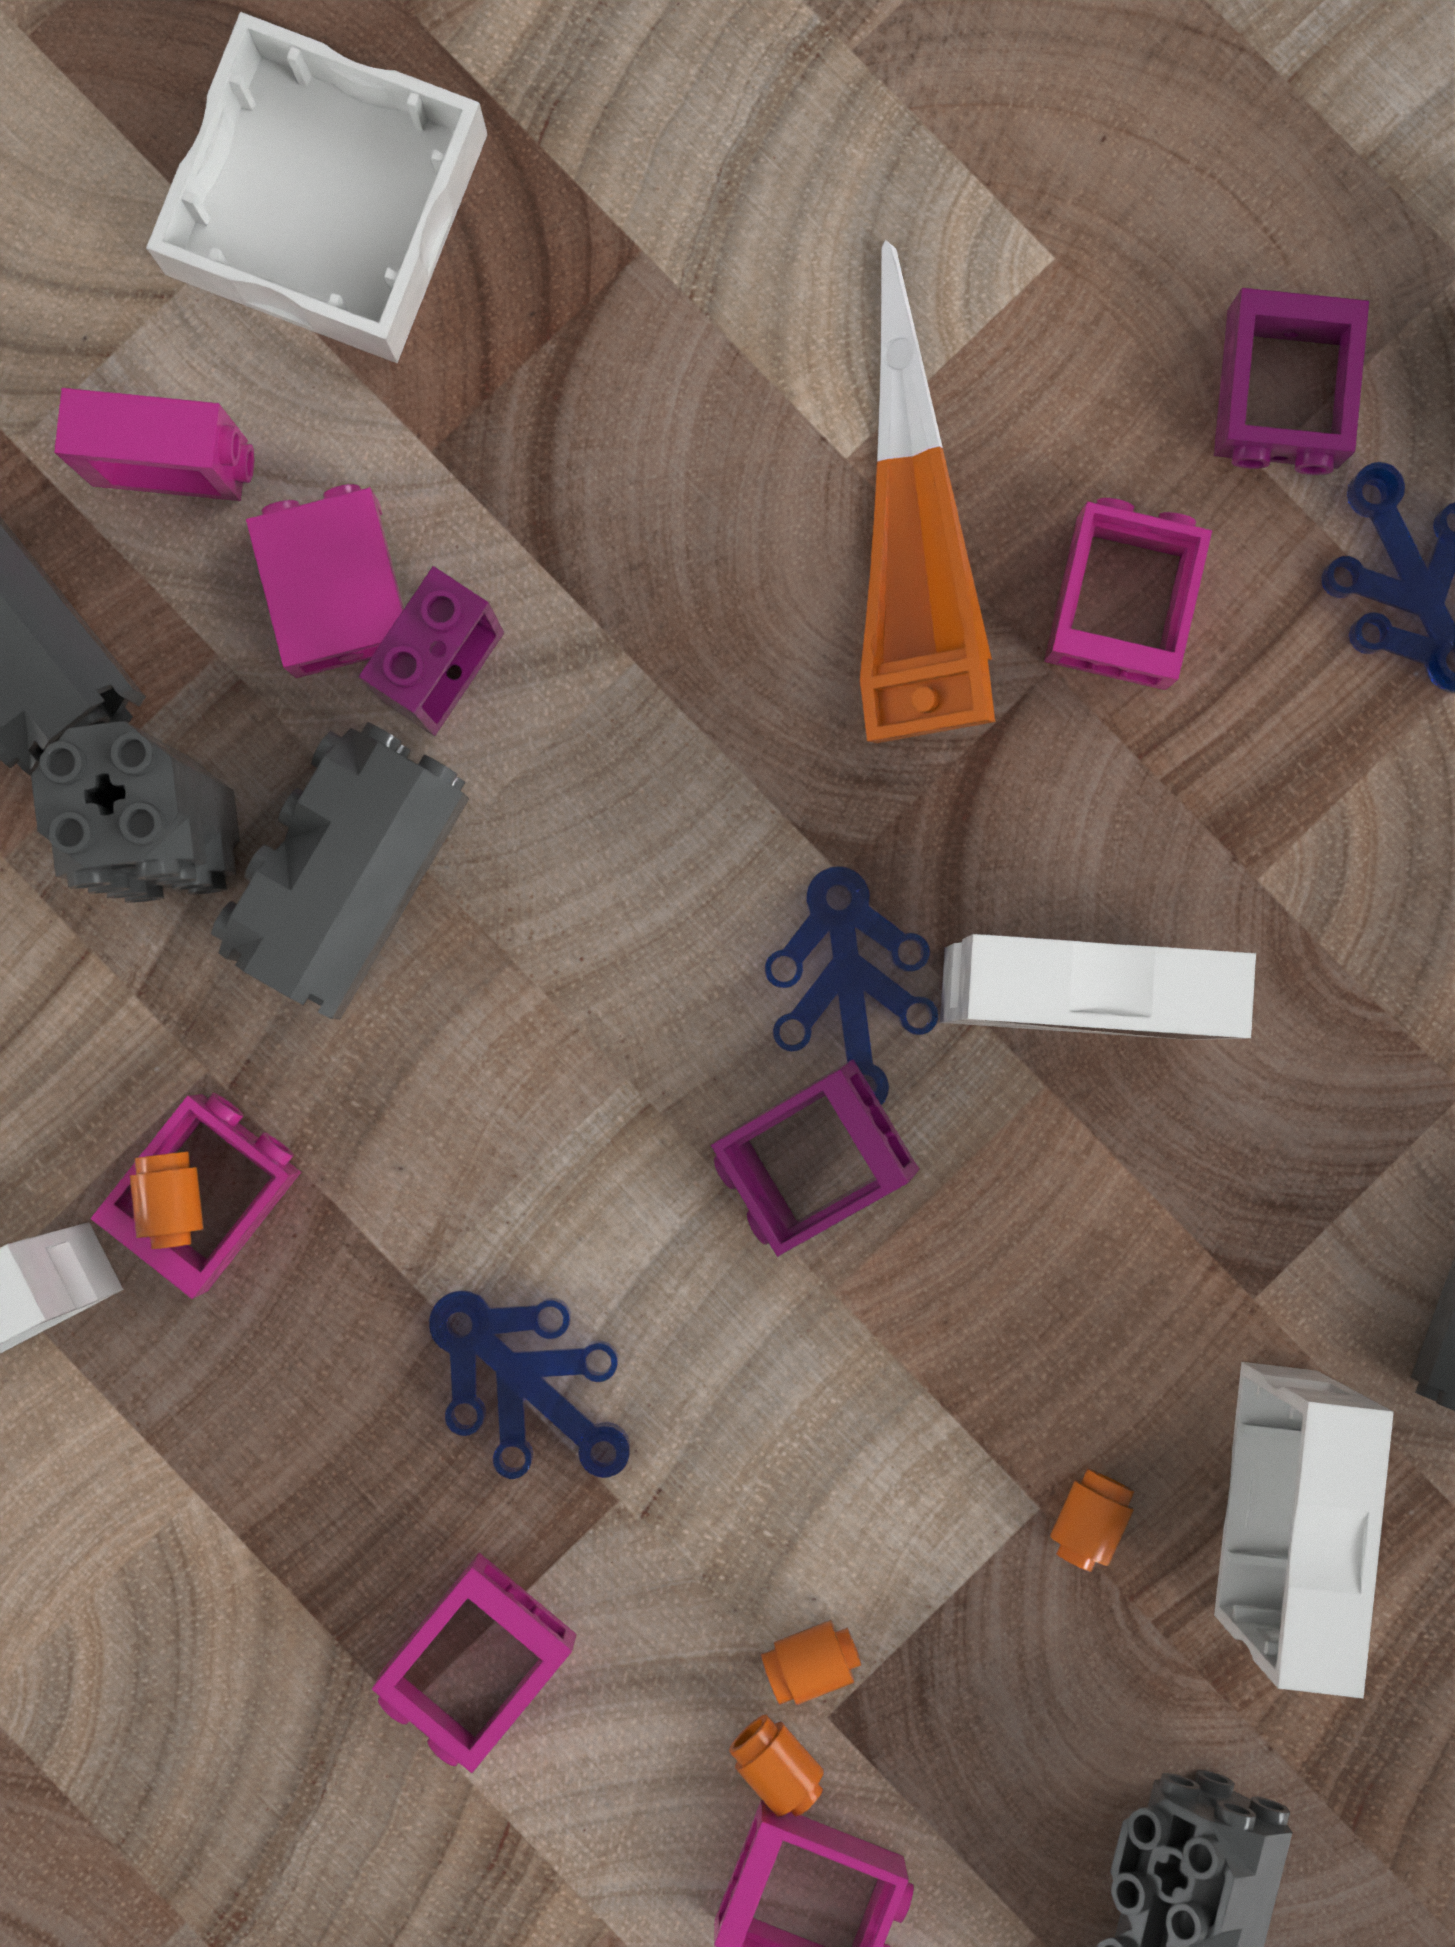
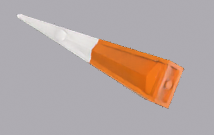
[860,240,995,743]

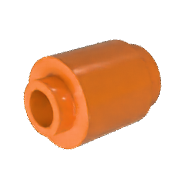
[129,1152,204,1249]
[1050,1468,1135,1572]
[761,1620,862,1705]
[729,1714,824,1817]

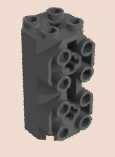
[0,517,146,776]
[31,721,240,903]
[211,722,469,1020]
[1096,1770,1293,1947]

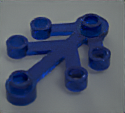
[1322,462,1455,693]
[764,866,938,1105]
[429,1290,631,1479]

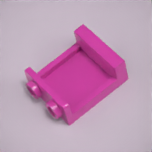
[246,484,404,678]

